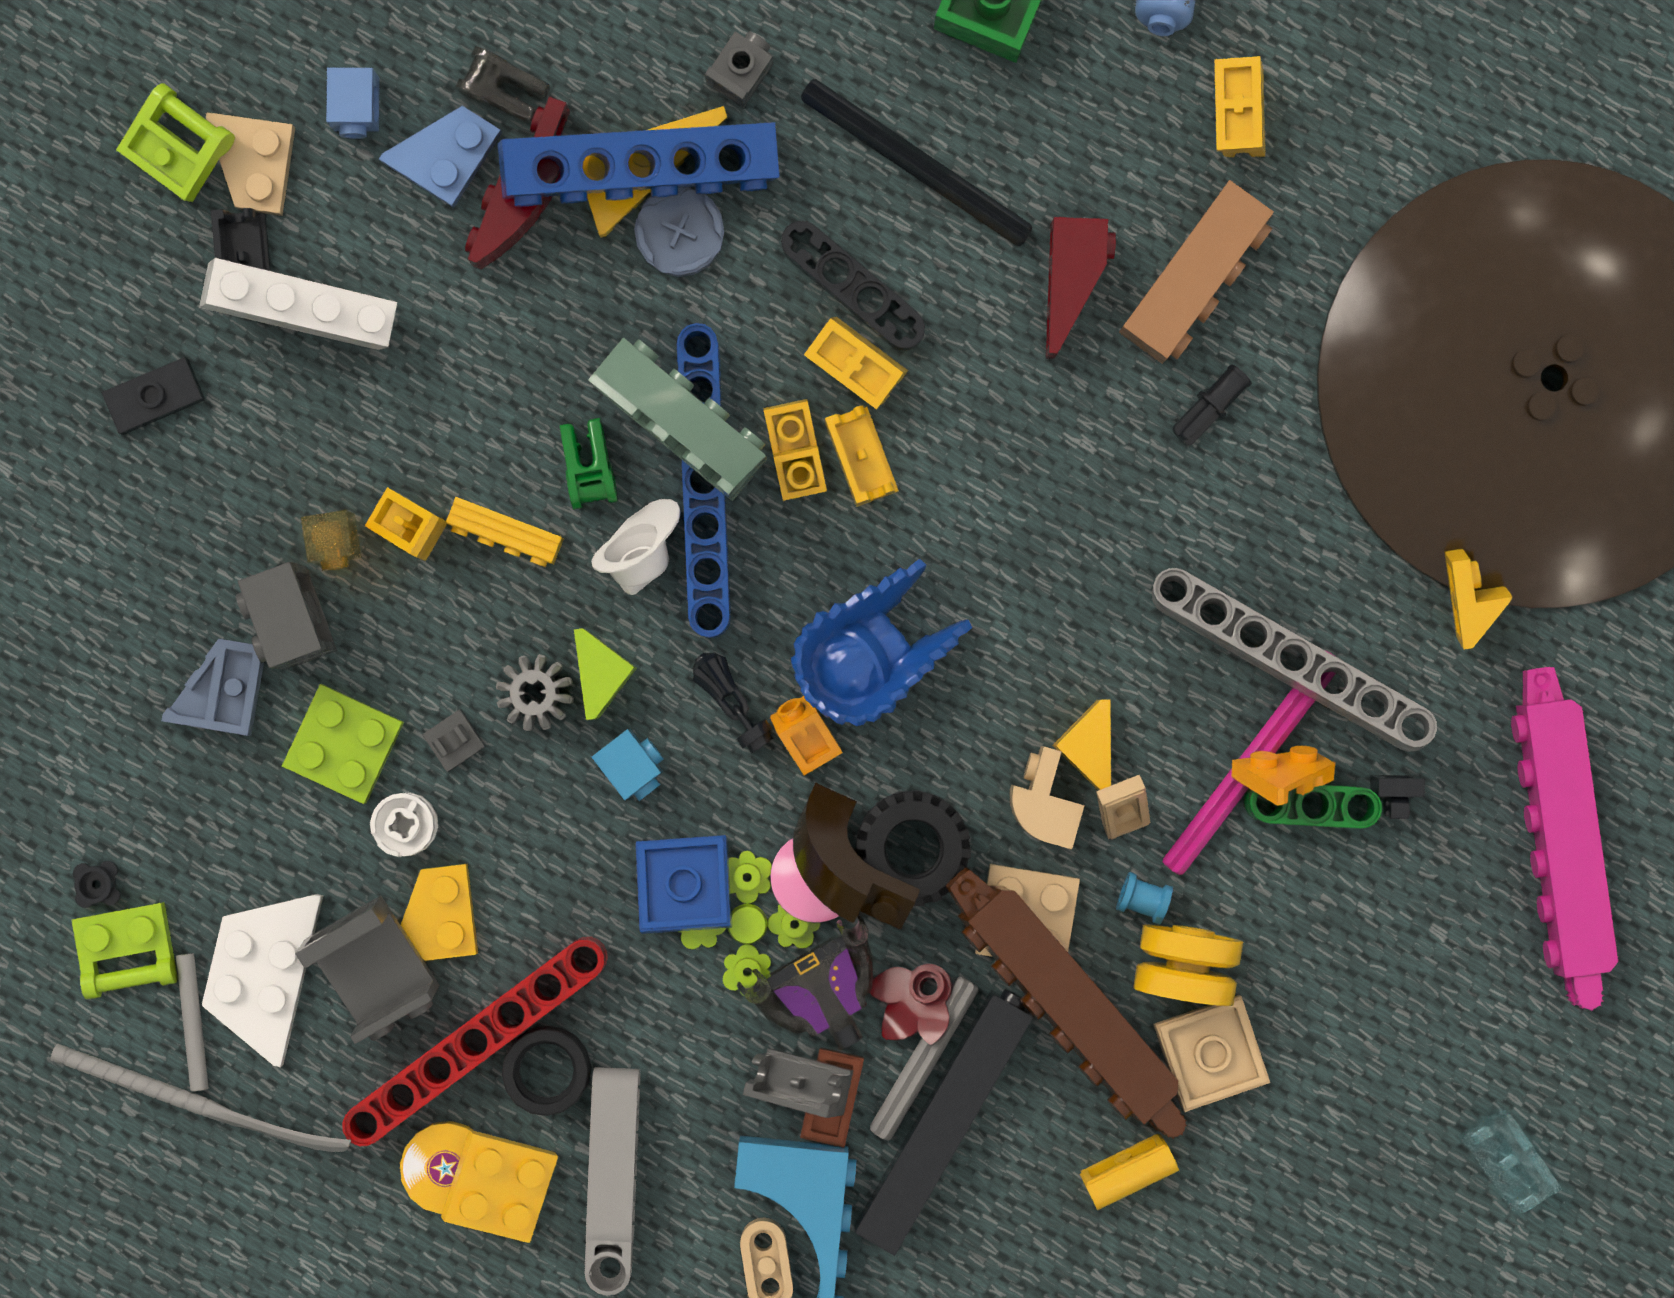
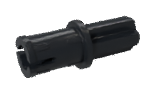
[1172,364,1252,446]

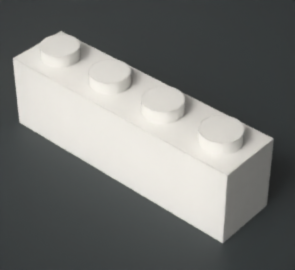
[199,258,397,350]

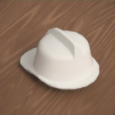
[591,499,681,595]

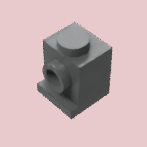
[705,31,774,108]

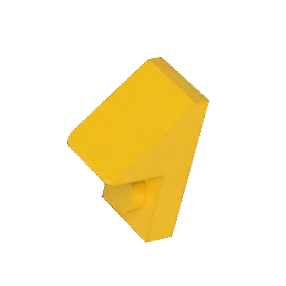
[1445,549,1512,650]

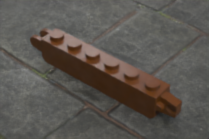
[946,868,1187,1139]

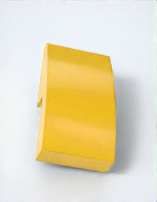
[763,399,827,501]

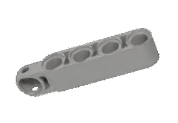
[585,1067,641,1296]

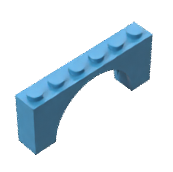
[734,1136,857,1298]

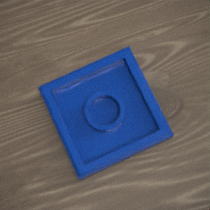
[636,835,732,934]

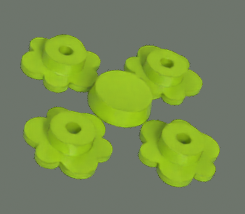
[678,850,820,997]

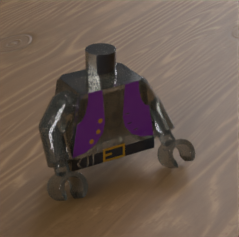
[737,913,874,1050]

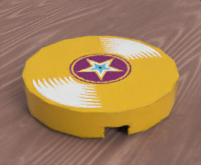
[400,1121,474,1214]

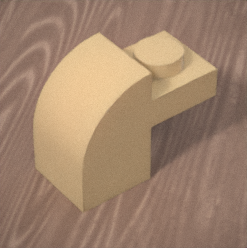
[1010,746,1084,849]

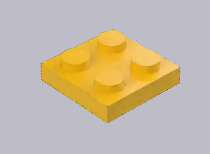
[441,1130,558,1243]

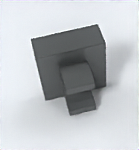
[422,709,486,772]

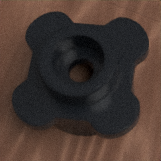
[73,861,121,908]

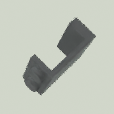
[295,895,440,1044]

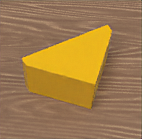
[365,487,447,561]
[1052,700,1111,790]

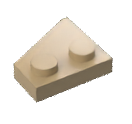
[206,113,295,216]

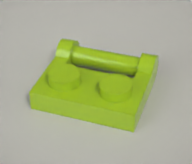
[116,83,235,202]
[71,902,178,1000]

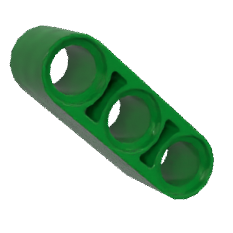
[1244,785,1382,829]

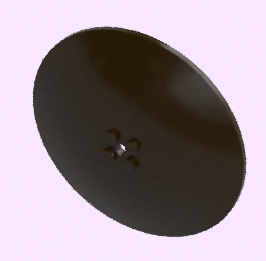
[1317,160,1674,608]

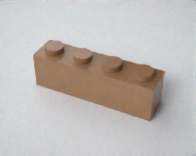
[1119,180,1274,364]

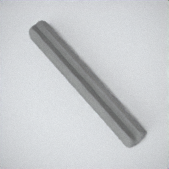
[870,977,978,1141]

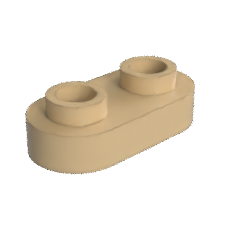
[740,1218,793,1298]

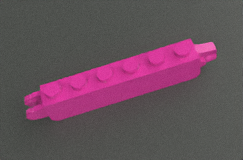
[1511,667,1618,1011]

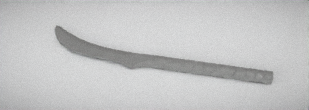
[51,1043,351,1152]

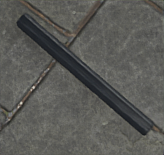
[801,79,1033,246]

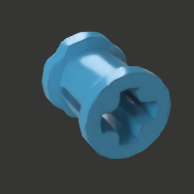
[1116,872,1173,925]

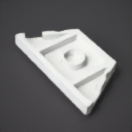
[202,894,324,1067]

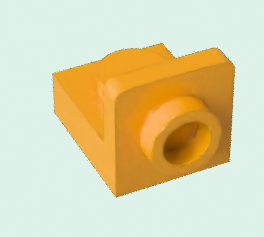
[770,696,843,776]

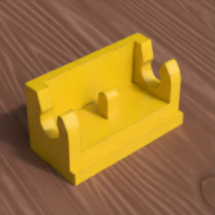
[1214,56,1266,157]
[804,317,909,410]
[825,405,899,507]

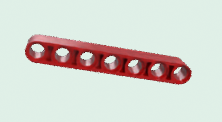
[342,936,608,1146]

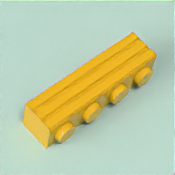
[446,497,564,568]

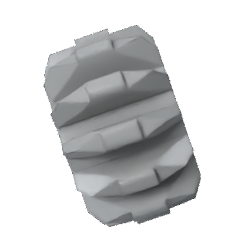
[496,654,574,731]

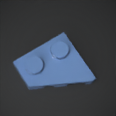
[379,106,502,208]

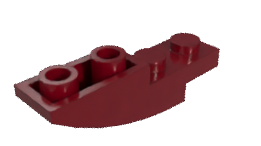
[465,96,570,270]

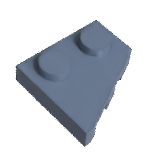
[161,639,264,736]

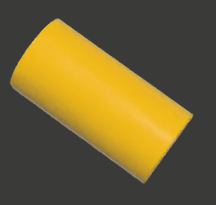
[1080,1133,1179,1211]

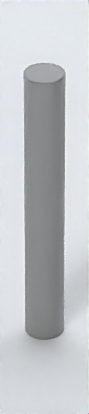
[176,953,209,1091]

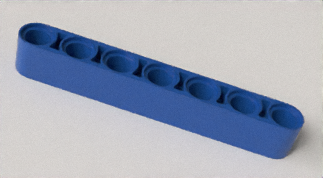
[677,323,731,638]

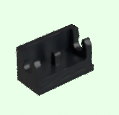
[210,208,271,271]

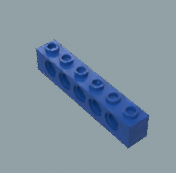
[498,122,780,207]

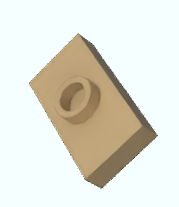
[1096,775,1151,839]

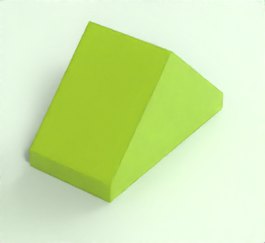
[574,628,637,720]

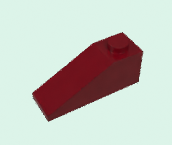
[1046,217,1116,359]

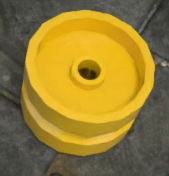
[1133,924,1243,1006]

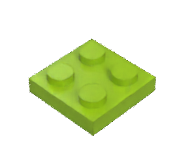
[282,684,404,804]

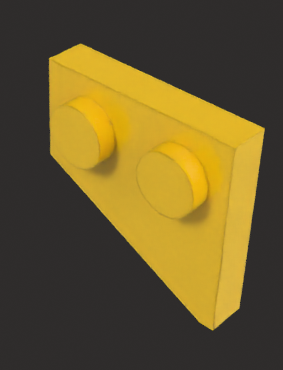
[401,863,478,961]

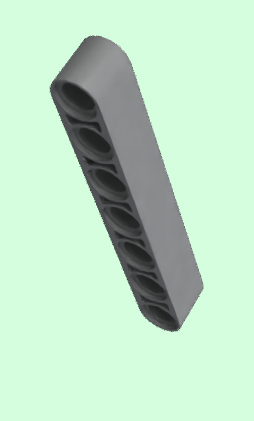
[1152,568,1437,752]

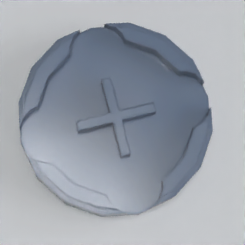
[634,187,725,277]

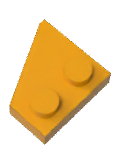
[1231,746,1335,806]

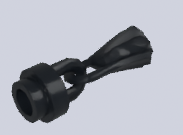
[692,652,773,754]

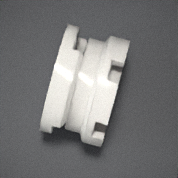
[370,792,438,857]

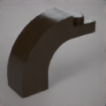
[793,783,920,930]

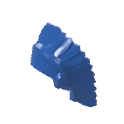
[791,559,972,726]

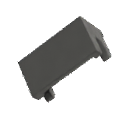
[743,1048,854,1118]

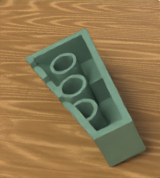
[588,337,767,502]

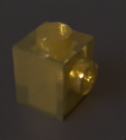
[301,510,362,571]

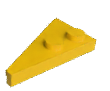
[583,106,727,238]

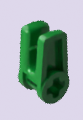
[560,418,618,510]

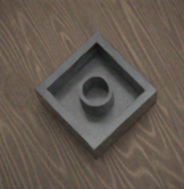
[236,562,337,670]

